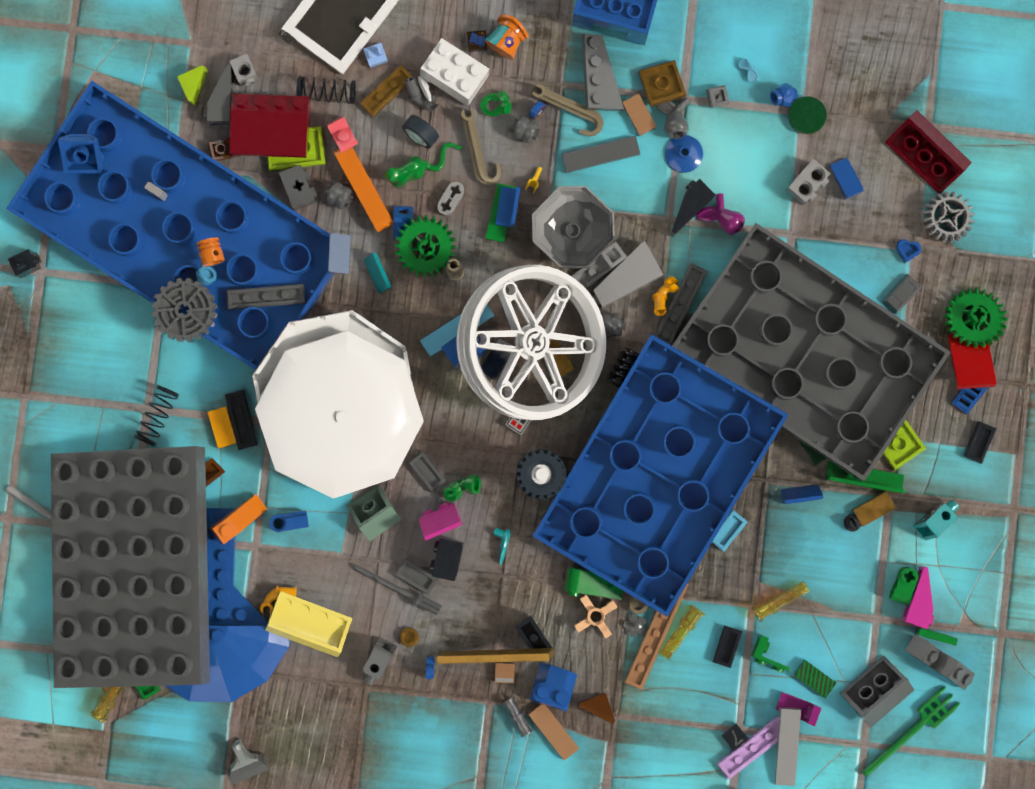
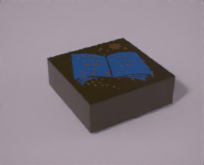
[467,30,487,52]

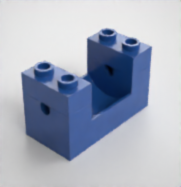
[572,0,657,46]

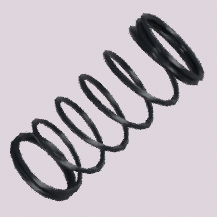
[296,76,356,104]
[133,385,179,447]

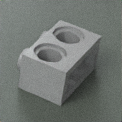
[786,159,831,205]

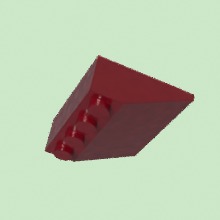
[230,94,311,158]

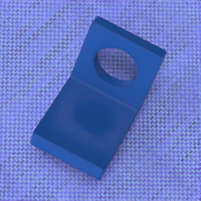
[393,206,413,240]

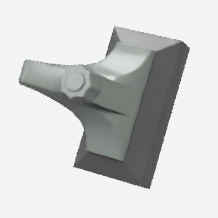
[228,739,268,785]

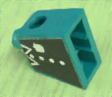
[913,499,959,540]

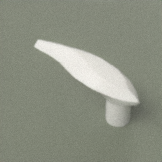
[418,76,431,101]

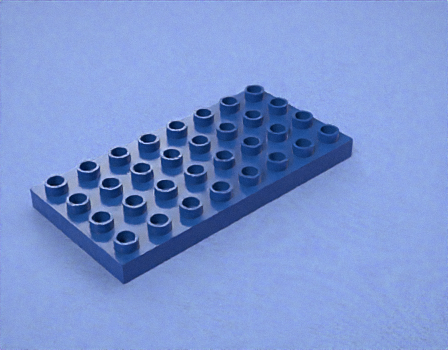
[6,80,351,370]

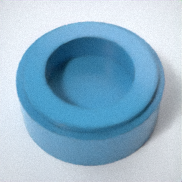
[196,266,217,286]

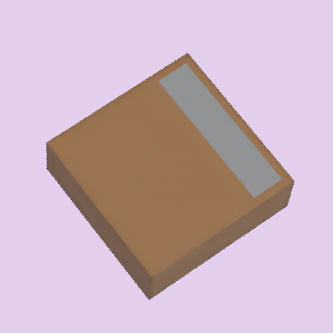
[495,662,515,684]

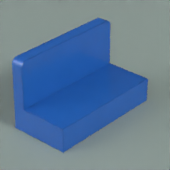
[495,186,520,228]

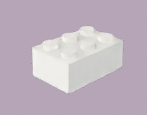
[420,38,489,106]

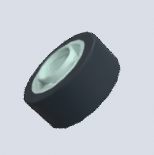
[402,114,439,149]

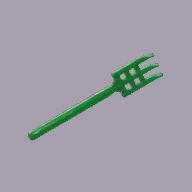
[862,686,960,776]

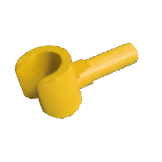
[525,167,542,194]

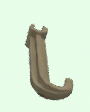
[532,84,604,137]
[460,108,501,185]

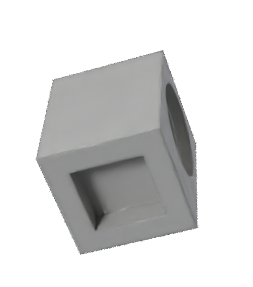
[230,54,259,86]

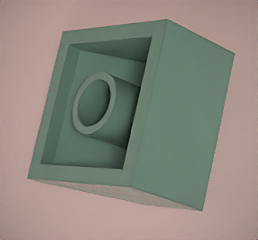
[346,484,402,541]

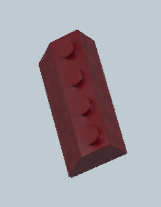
[885,110,972,194]

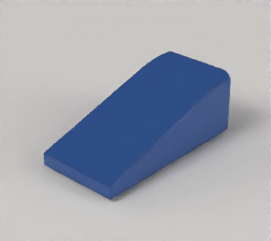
[829,158,864,200]

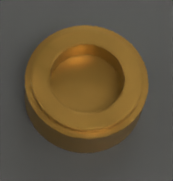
[400,628,419,647]

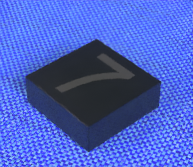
[721,724,749,751]

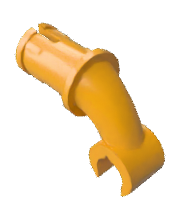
[652,276,679,316]
[260,585,296,614]

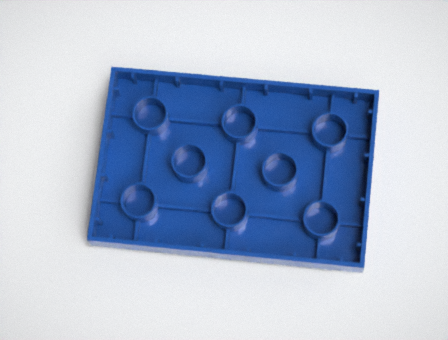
[533,334,789,616]

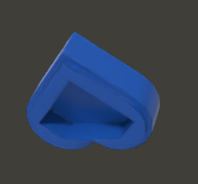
[896,239,922,263]
[425,656,434,679]

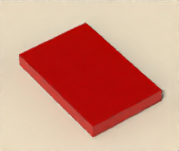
[948,335,997,389]

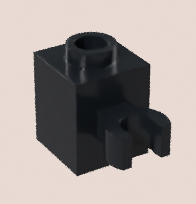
[8,249,42,278]

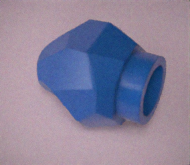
[770,83,798,107]

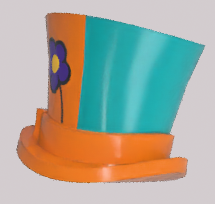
[485,14,529,60]

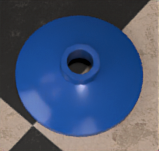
[665,135,703,173]

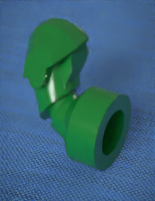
[443,475,481,502]

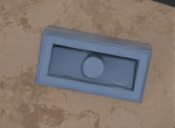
[328,233,351,274]

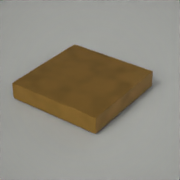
[638,60,686,107]

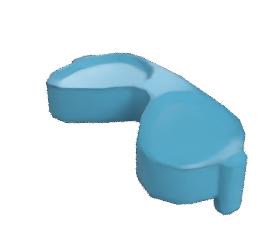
[738,58,759,82]

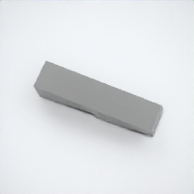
[775,707,801,786]

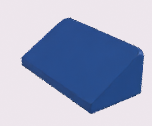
[781,485,824,504]

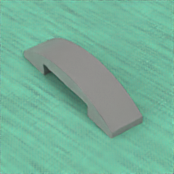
[558,242,627,303]

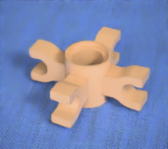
[574,595,617,638]

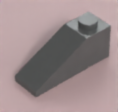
[204,65,234,125]

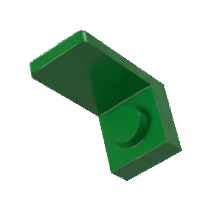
[751,634,790,673]

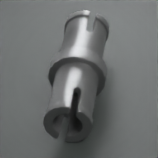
[503,697,532,737]

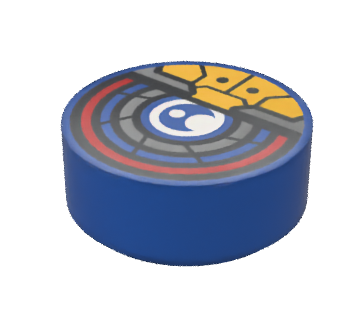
[529,101,546,120]

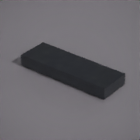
[225,390,258,450]

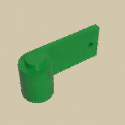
[564,567,623,600]

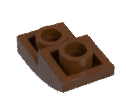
[207,137,241,161]

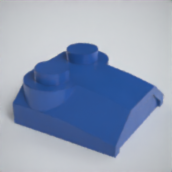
[58,134,104,174]
[529,663,577,712]

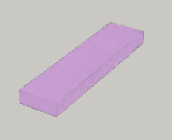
[717,716,779,779]

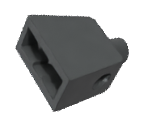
[363,638,398,686]

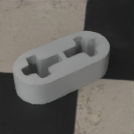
[437,182,464,216]

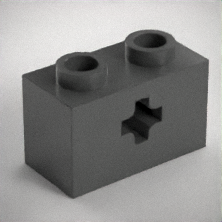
[279,165,317,211]

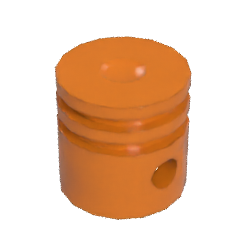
[196,237,225,267]

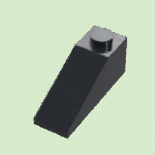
[670,179,715,237]

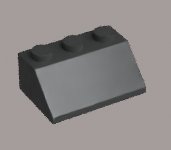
[840,655,914,728]

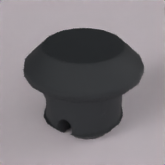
[844,515,861,532]

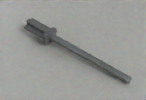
[353,564,442,615]

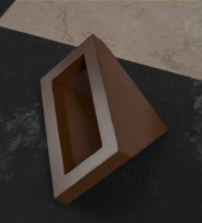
[205,458,225,487]
[578,693,615,724]

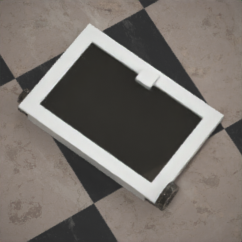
[278,0,399,75]

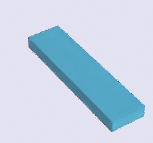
[420,305,495,357]

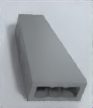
[592,241,663,309]

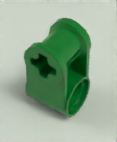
[889,567,918,606]

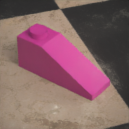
[901,566,934,629]

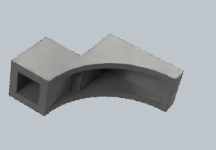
[905,634,975,690]

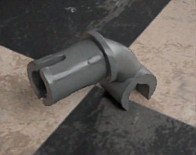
[404,77,439,112]

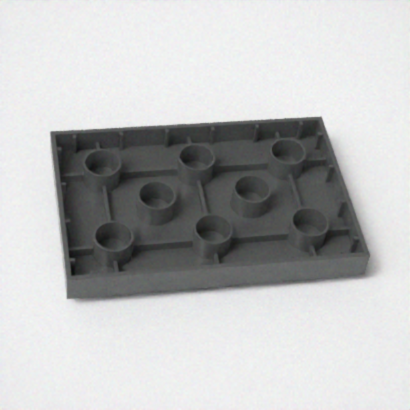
[672,223,951,482]
[51,446,210,688]

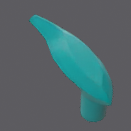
[493,528,510,565]

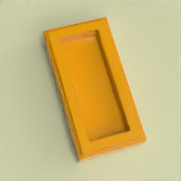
[208,406,237,449]

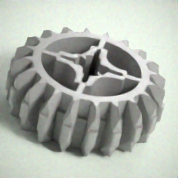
[922,191,975,243]

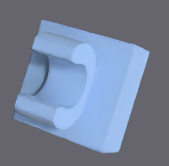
[363,43,388,68]

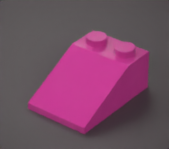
[418,501,463,541]

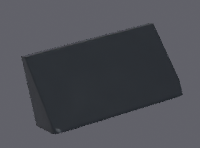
[481,338,513,380]

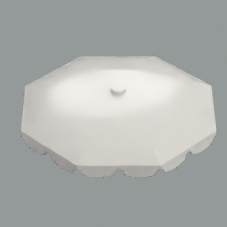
[255,331,424,499]

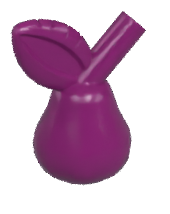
[696,193,745,235]

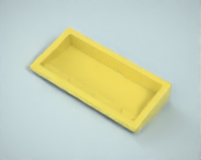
[265,591,352,657]

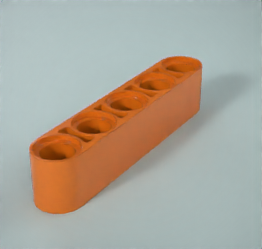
[334,147,394,232]

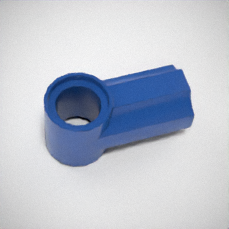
[269,511,309,532]

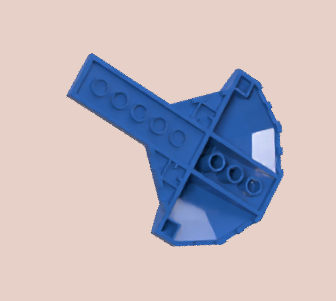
[166,508,290,702]

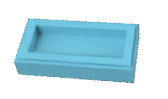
[712,510,748,552]

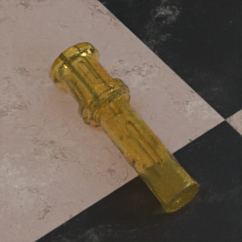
[752,581,809,622]
[660,604,705,660]
[91,687,124,722]

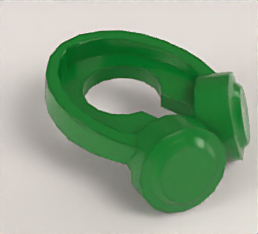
[480,90,512,117]

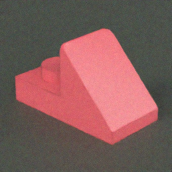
[326,116,358,153]

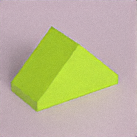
[177,65,208,106]

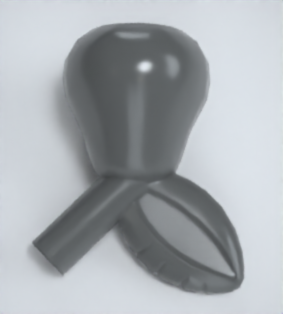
[656,97,690,139]

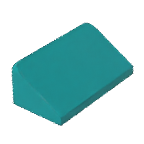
[364,252,392,294]

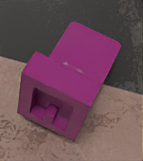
[776,692,822,726]

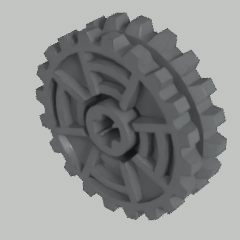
[152,278,218,343]

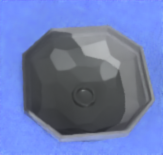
[532,186,615,268]

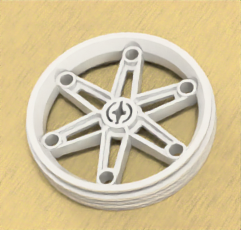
[457,265,606,420]

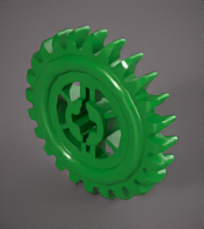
[394,215,457,278]
[944,287,1008,348]

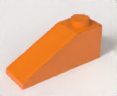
[209,494,267,544]

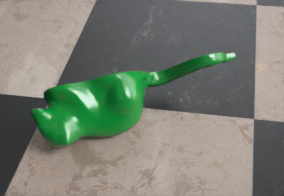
[383,142,463,188]

